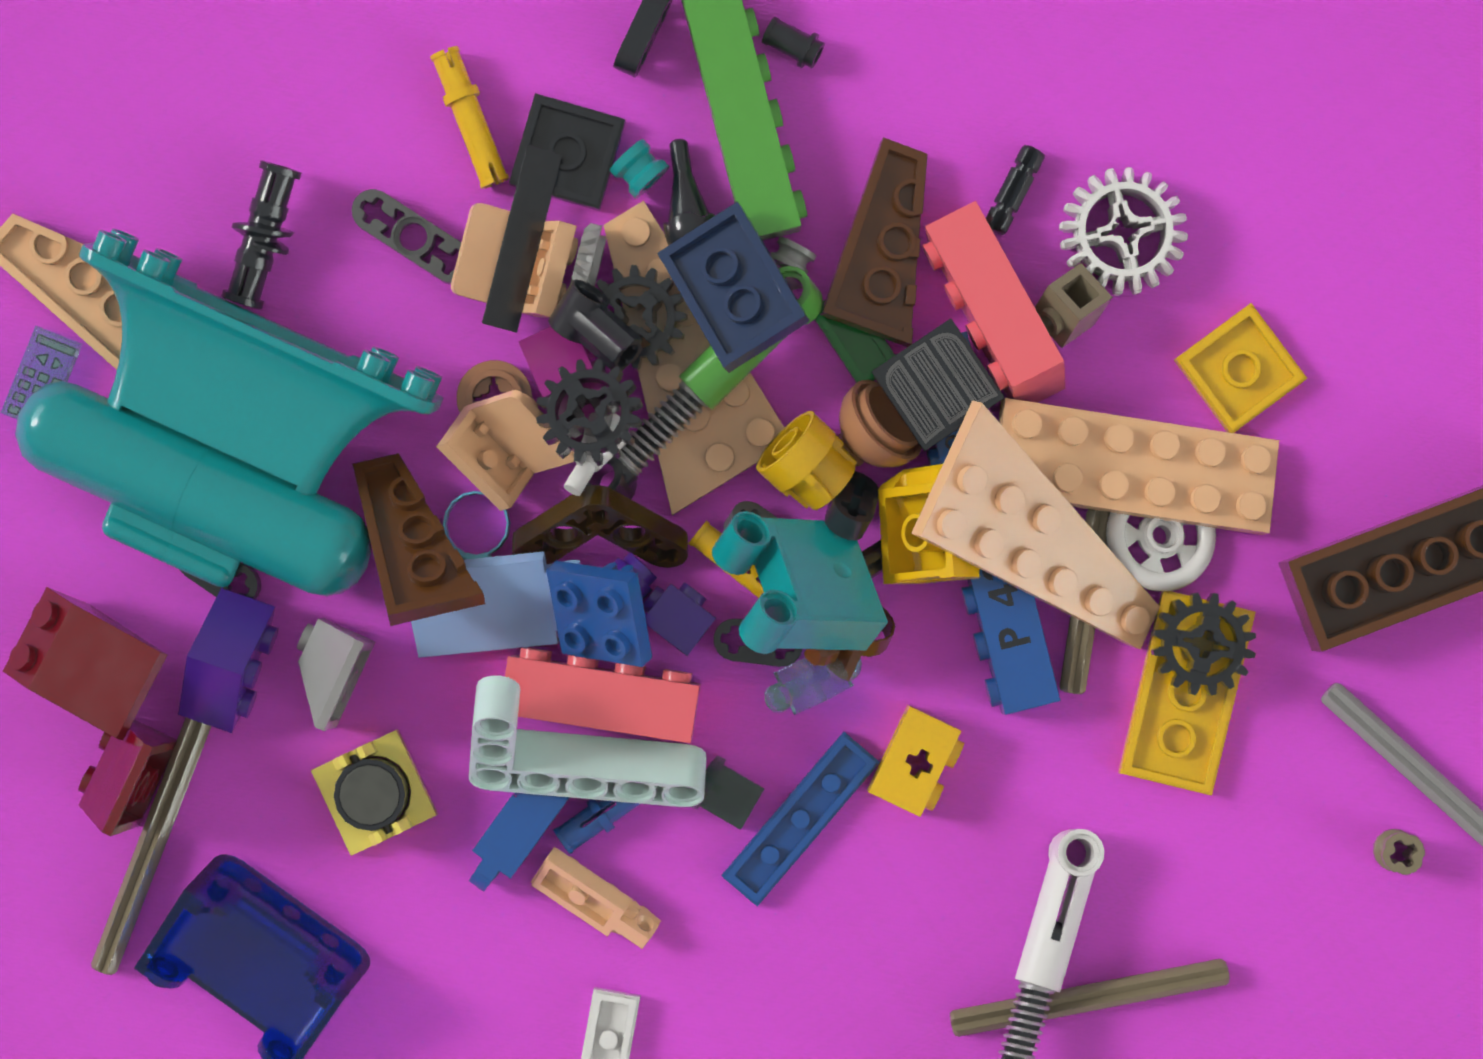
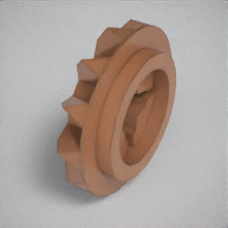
[457,360,533,412]

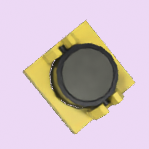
[311,729,438,856]

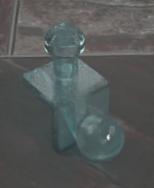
[764,658,862,715]

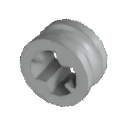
[771,237,817,274]

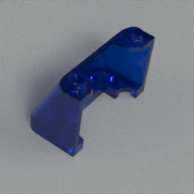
[134,854,371,1059]

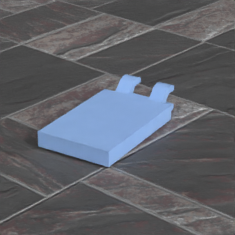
[411,552,580,658]

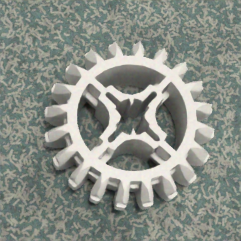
[1059,167,1188,296]

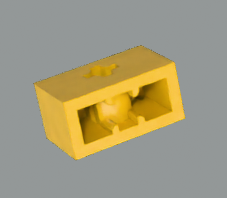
[867,705,964,817]

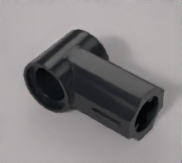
[548,279,643,371]

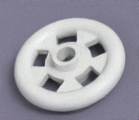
[1106,512,1216,592]

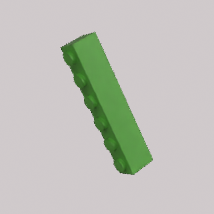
[681,0,808,241]

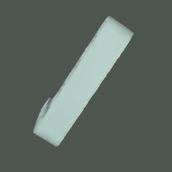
[469,676,706,807]

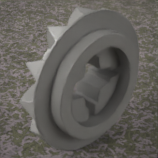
[570,223,607,286]

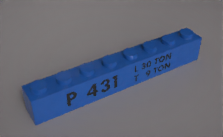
[926,331,1061,715]

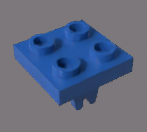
[546,561,652,667]

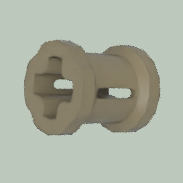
[1373,829,1425,875]

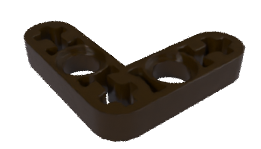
[512,485,688,568]

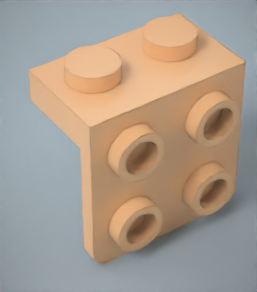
[451,203,578,318]
[436,390,574,511]

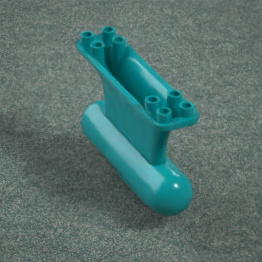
[15,228,443,597]

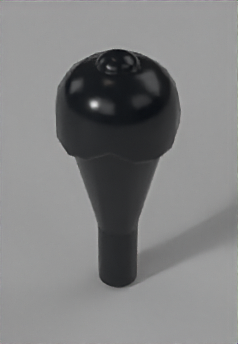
[663,139,715,246]

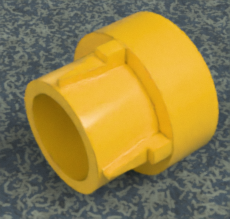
[756,411,857,510]

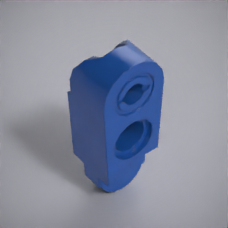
[469,793,570,892]

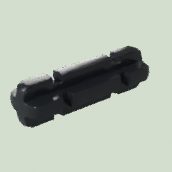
[986,145,1045,235]

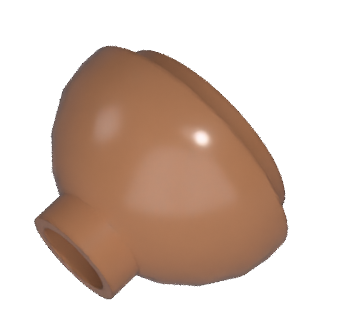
[838,380,922,468]

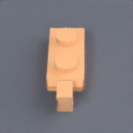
[530,847,661,949]

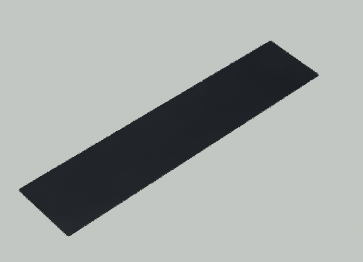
[482,145,562,333]

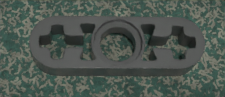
[352,189,461,285]

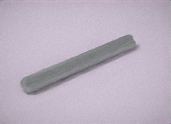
[1321,683,1483,847]

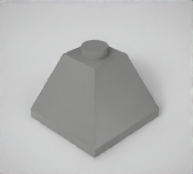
[297,618,375,731]

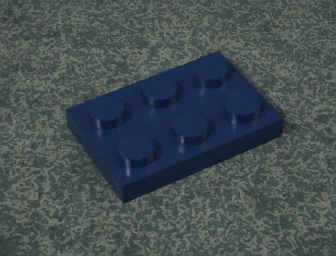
[657,201,810,373]

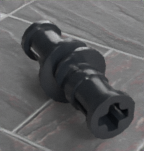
[221,160,302,309]

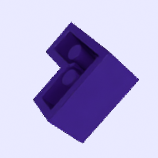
[178,588,278,733]

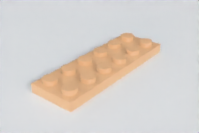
[998,398,1279,535]

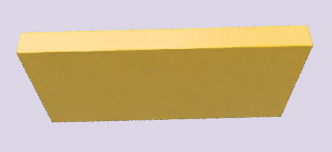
[1118,591,1256,796]

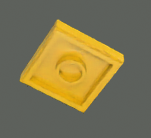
[1174,303,1308,433]

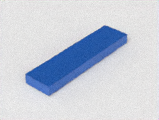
[721,731,880,906]

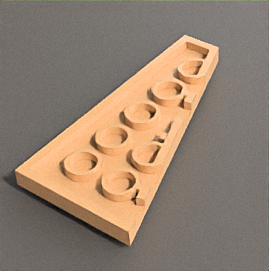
[604,200,784,515]
[0,214,122,370]
[911,401,1160,650]

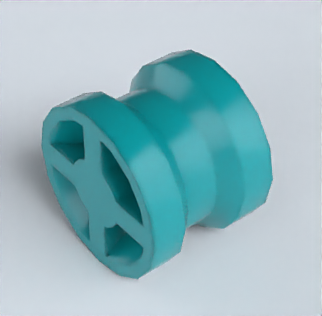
[610,139,669,199]

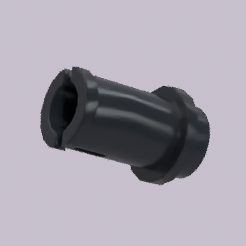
[761,17,825,68]

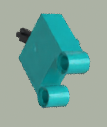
[712,511,888,654]

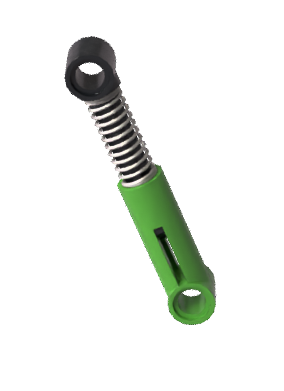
[586,266,823,499]

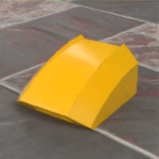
[878,464,980,584]

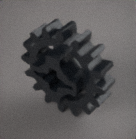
[596,265,688,370]
[536,359,643,466]
[1151,593,1256,696]

